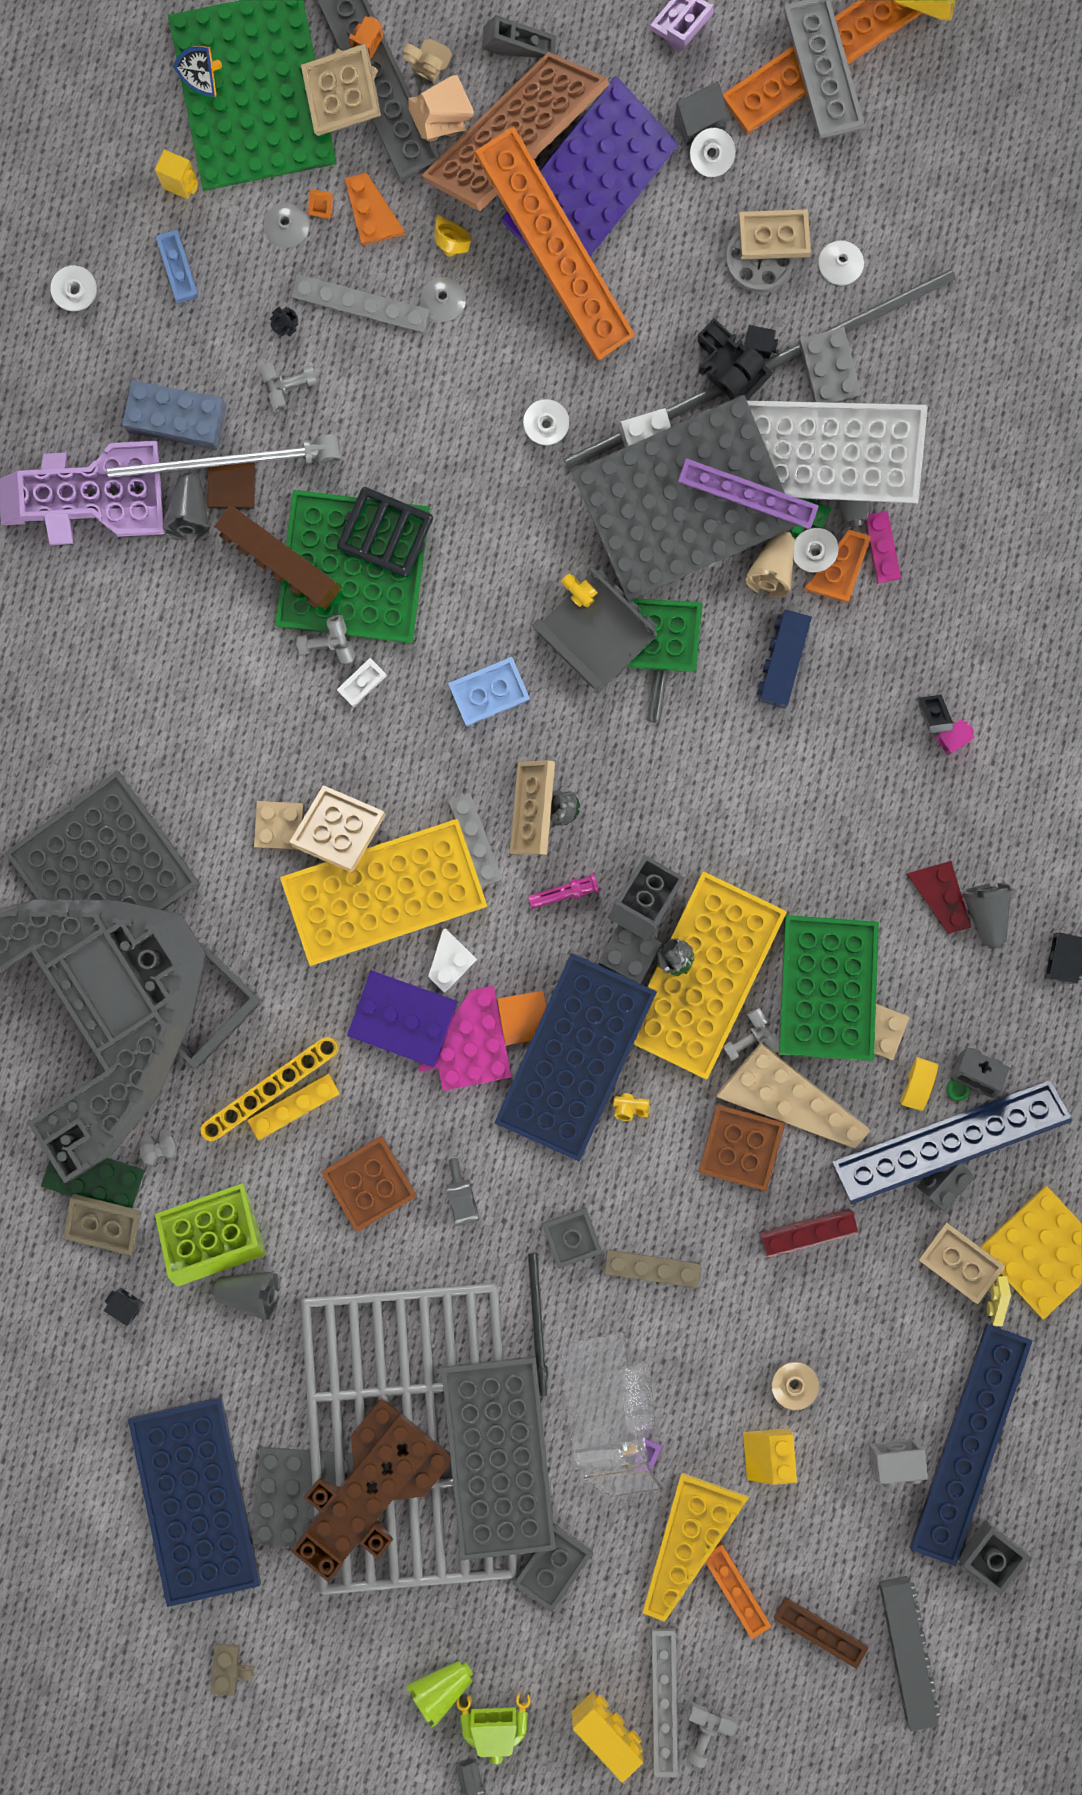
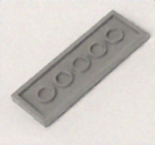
[783,0,864,139]

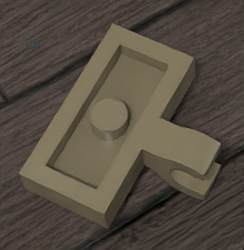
[210,1643,255,1696]

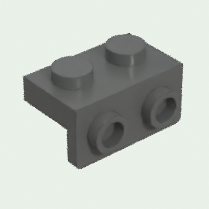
[917,1164,975,1212]

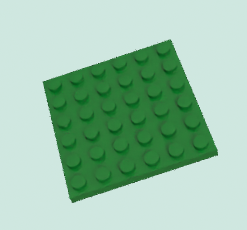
[275,490,430,644]

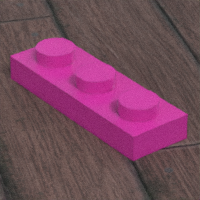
[865,511,901,584]

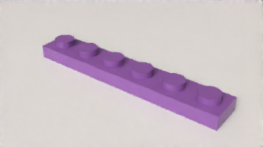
[678,458,819,529]

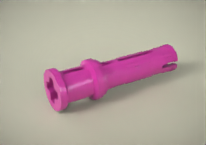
[528,873,600,910]

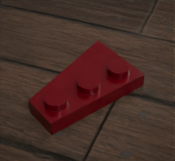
[906,861,971,934]

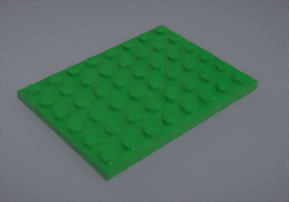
[168,0,337,191]

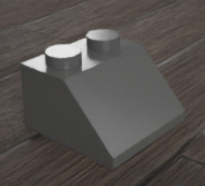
[674,81,728,146]

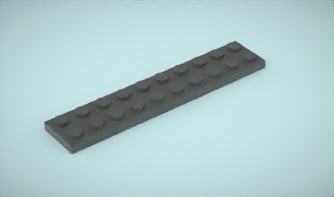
[317,0,440,182]

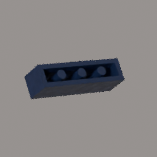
[756,609,812,708]

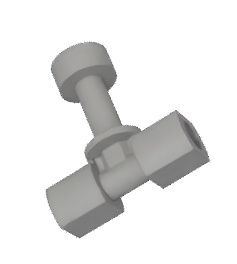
[259,363,318,413]
[297,615,356,664]
[723,1007,779,1062]
[687,1702,737,1768]

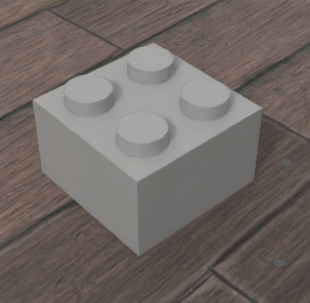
[869,1439,928,1486]

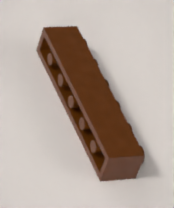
[214,504,342,610]

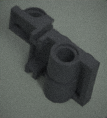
[697,318,773,401]

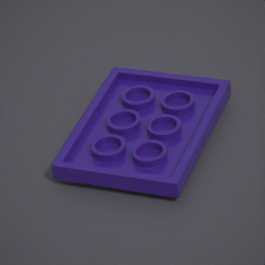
[347,970,458,1067]

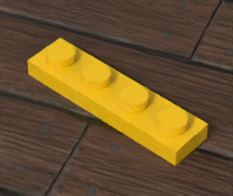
[247,1074,341,1141]

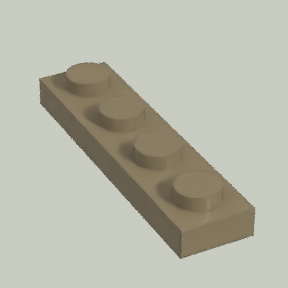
[604,1249,701,1288]

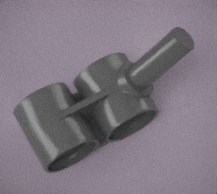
[446,1158,479,1226]

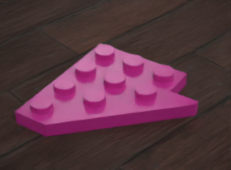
[418,986,512,1091]

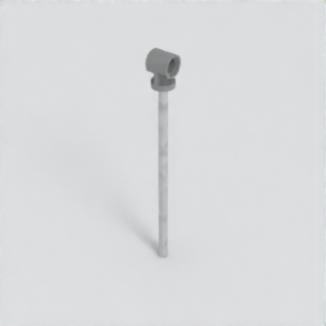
[107,434,341,478]

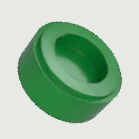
[946,1079,970,1101]

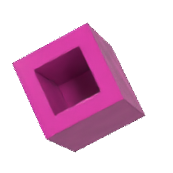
[935,719,975,756]

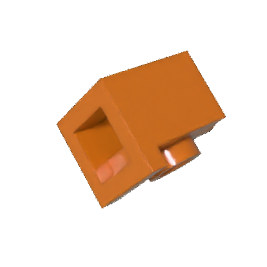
[349,16,384,59]

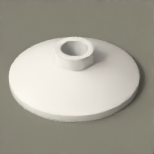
[690,128,735,177]
[818,241,864,285]
[50,266,97,311]
[523,399,569,445]
[794,528,839,572]

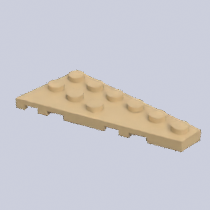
[716,1043,870,1148]

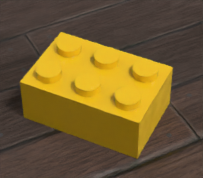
[572,1691,644,1783]

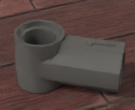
[456,1759,485,1795]

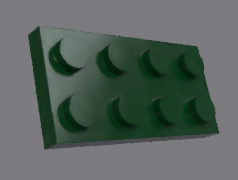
[41,1158,145,1209]

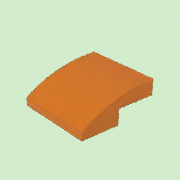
[497,991,546,1046]

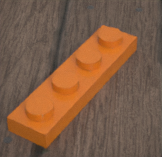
[705,1542,772,1639]

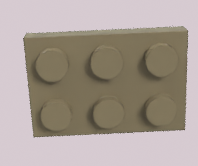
[63,1194,142,1256]

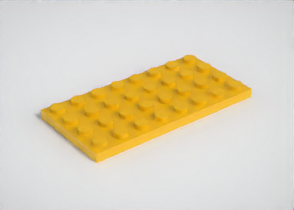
[280,819,487,966]
[634,871,787,1080]

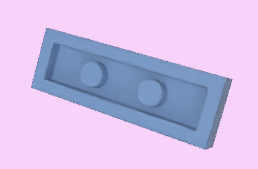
[156,229,199,303]

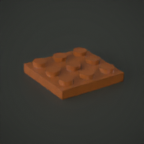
[698,1104,785,1191]
[321,1135,418,1233]

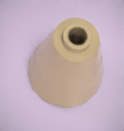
[746,531,795,598]

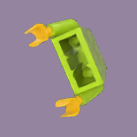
[456,1693,531,1764]

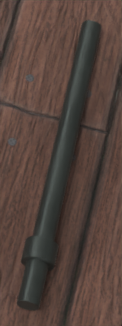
[528,1253,548,1396]

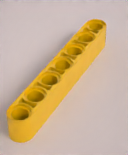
[201,1037,339,1141]

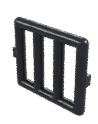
[337,487,433,577]

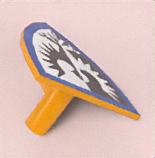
[173,46,222,97]

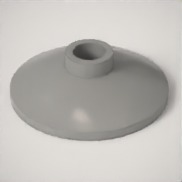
[264,203,309,248]
[420,277,466,322]

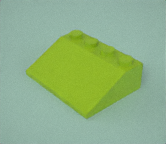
[155,1183,266,1287]

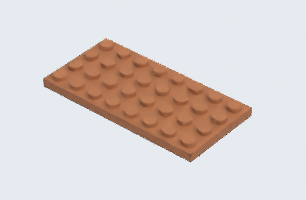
[422,52,609,211]

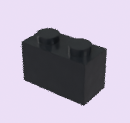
[1045,932,1082,984]

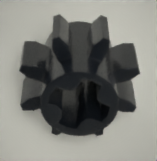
[270,307,299,336]

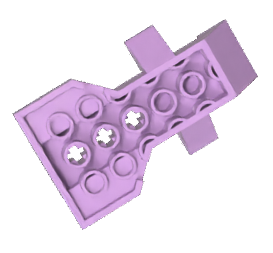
[0,441,165,545]

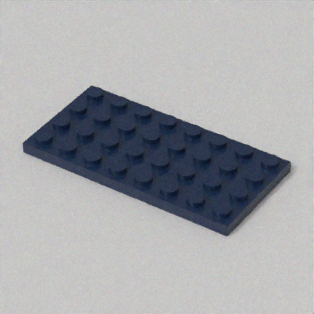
[494,952,657,1162]
[128,1397,261,1607]

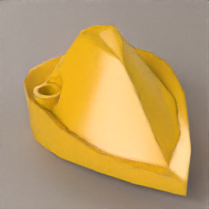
[434,215,472,257]

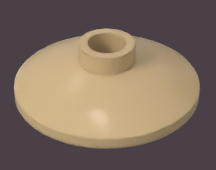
[772,1362,819,1410]

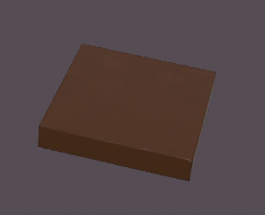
[208,462,255,509]

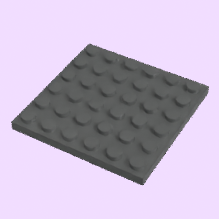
[5,771,200,910]

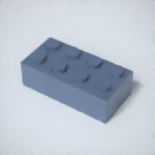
[122,380,226,450]

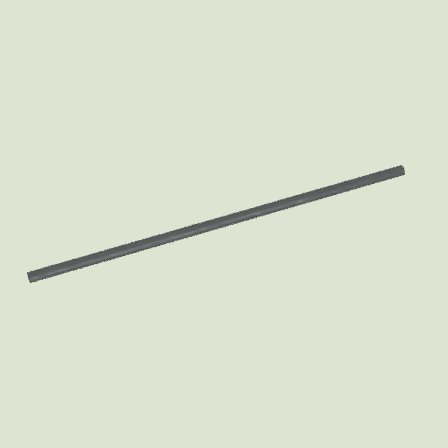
[563,269,956,470]

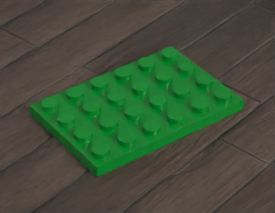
[778,915,879,1062]

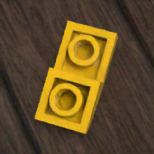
[900,1057,939,1111]

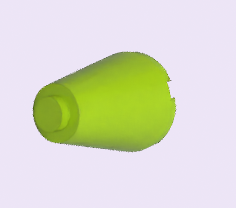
[405,1661,474,1728]

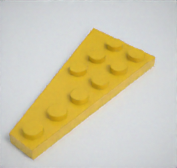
[643,1473,750,1622]

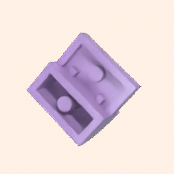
[650,0,714,51]

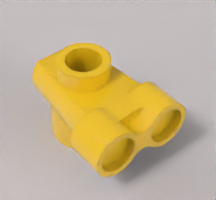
[561,573,598,608]
[613,1093,650,1121]

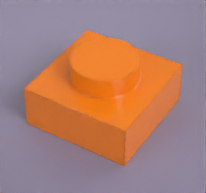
[308,189,334,219]

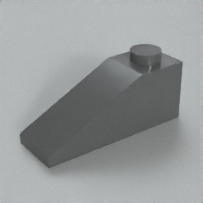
[482,15,556,58]

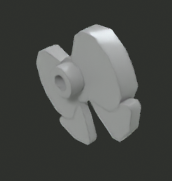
[139,1129,177,1165]

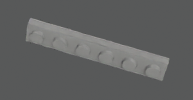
[292,274,430,333]
[651,1628,678,1777]

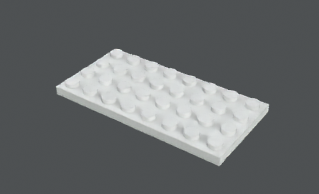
[747,401,928,503]

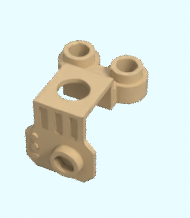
[402,39,452,83]

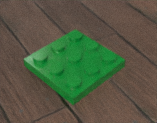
[627,598,703,673]

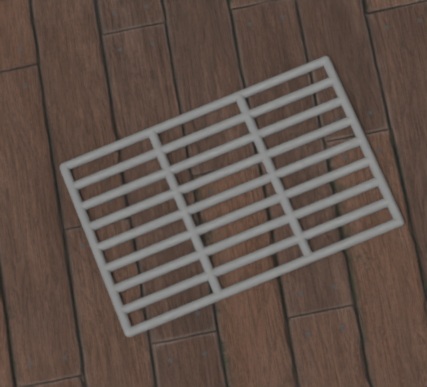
[301,1283,517,1595]

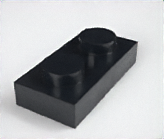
[918,694,953,733]

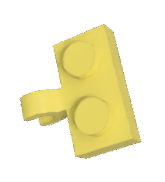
[987,1276,1011,1326]

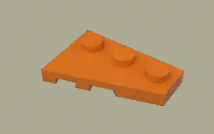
[345,173,406,245]
[804,530,871,604]

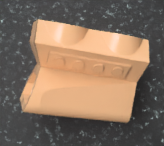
[409,75,474,141]

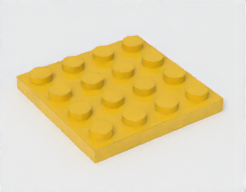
[980,1186,1082,1320]

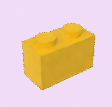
[155,149,198,200]

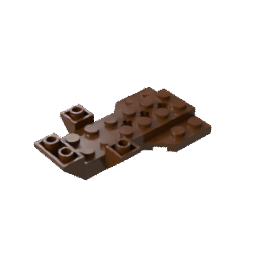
[291,1397,451,1582]

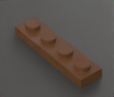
[773,1596,868,1669]

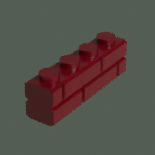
[759,1208,859,1258]

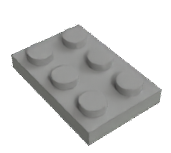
[799,327,861,403]

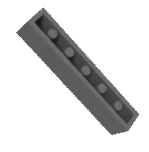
[879,1576,940,1732]

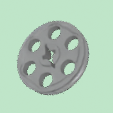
[726,231,795,293]

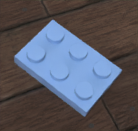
[448,657,530,727]

